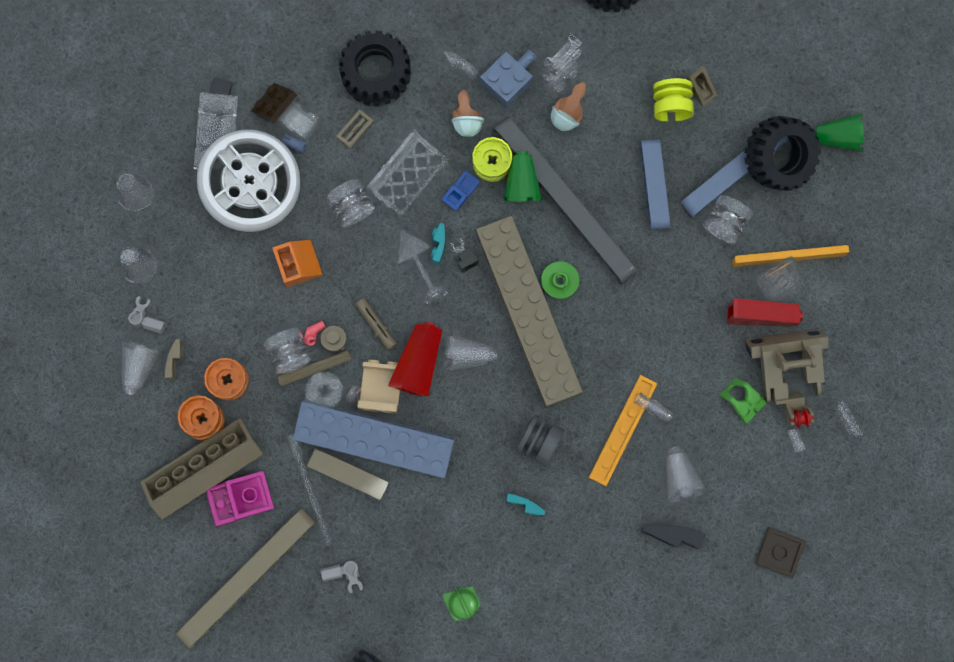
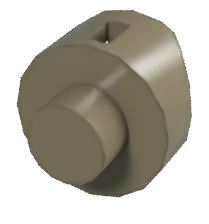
[320,326,347,353]

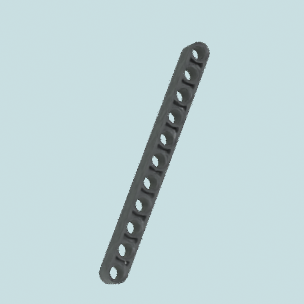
[493,117,637,284]

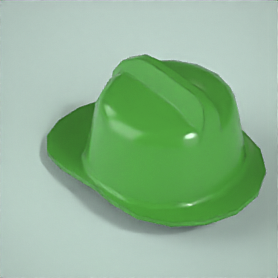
[443,586,480,621]

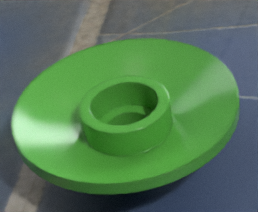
[541,261,579,299]

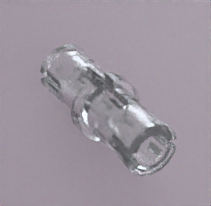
[634,393,673,422]

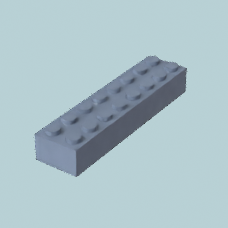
[293,400,456,478]

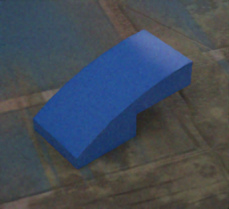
[441,170,481,211]

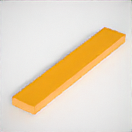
[732,245,849,267]
[589,375,658,487]

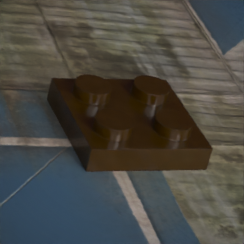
[251,83,297,124]

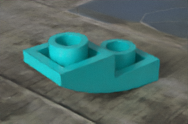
[430,222,445,266]

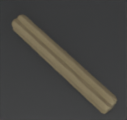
[277,351,351,386]

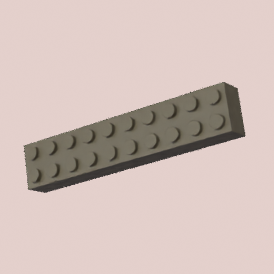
[476,216,582,409]

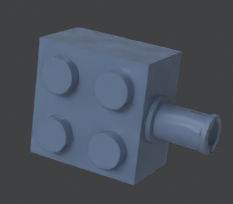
[480,50,536,109]

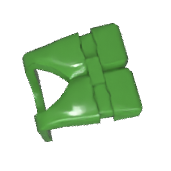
[720,378,766,424]

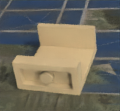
[358,360,400,414]

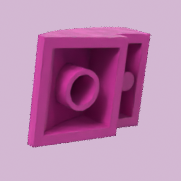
[206,471,274,528]

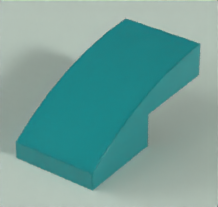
[506,494,545,516]

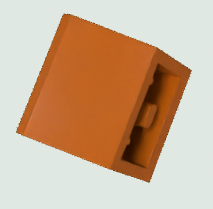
[272,240,323,288]

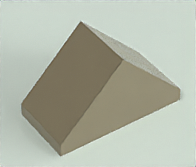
[687,66,717,106]

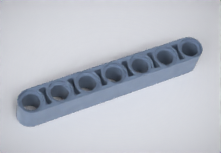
[680,136,789,218]

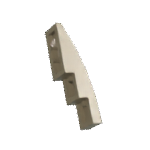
[306,448,388,500]

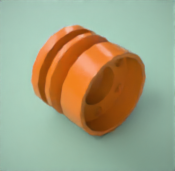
[204,358,249,401]
[178,396,225,441]

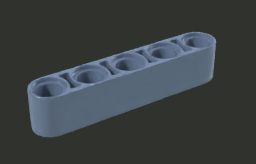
[640,139,670,230]

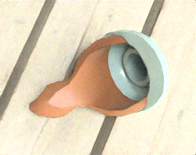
[551,82,586,131]
[452,90,484,137]

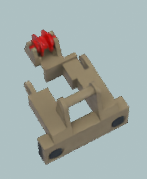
[745,329,829,429]

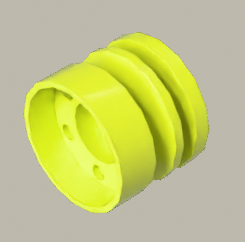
[653,78,694,121]
[473,137,512,182]

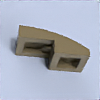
[165,339,183,380]

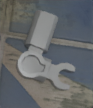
[128,296,166,334]
[320,560,363,593]

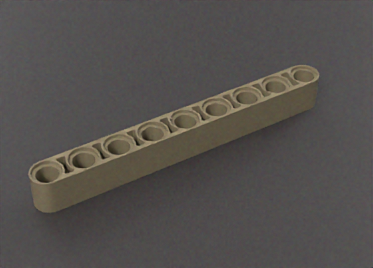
[176,509,316,649]

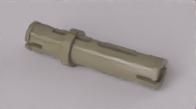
[355,298,397,351]

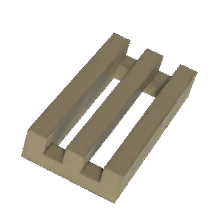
[336,109,374,149]

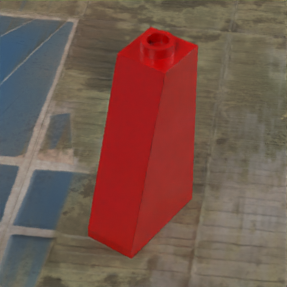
[728,298,803,327]
[388,322,442,397]

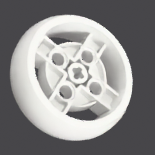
[197,129,300,232]

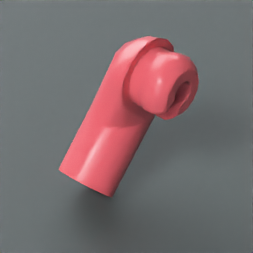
[304,321,326,346]

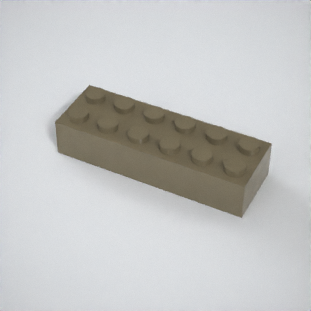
[140,418,263,519]

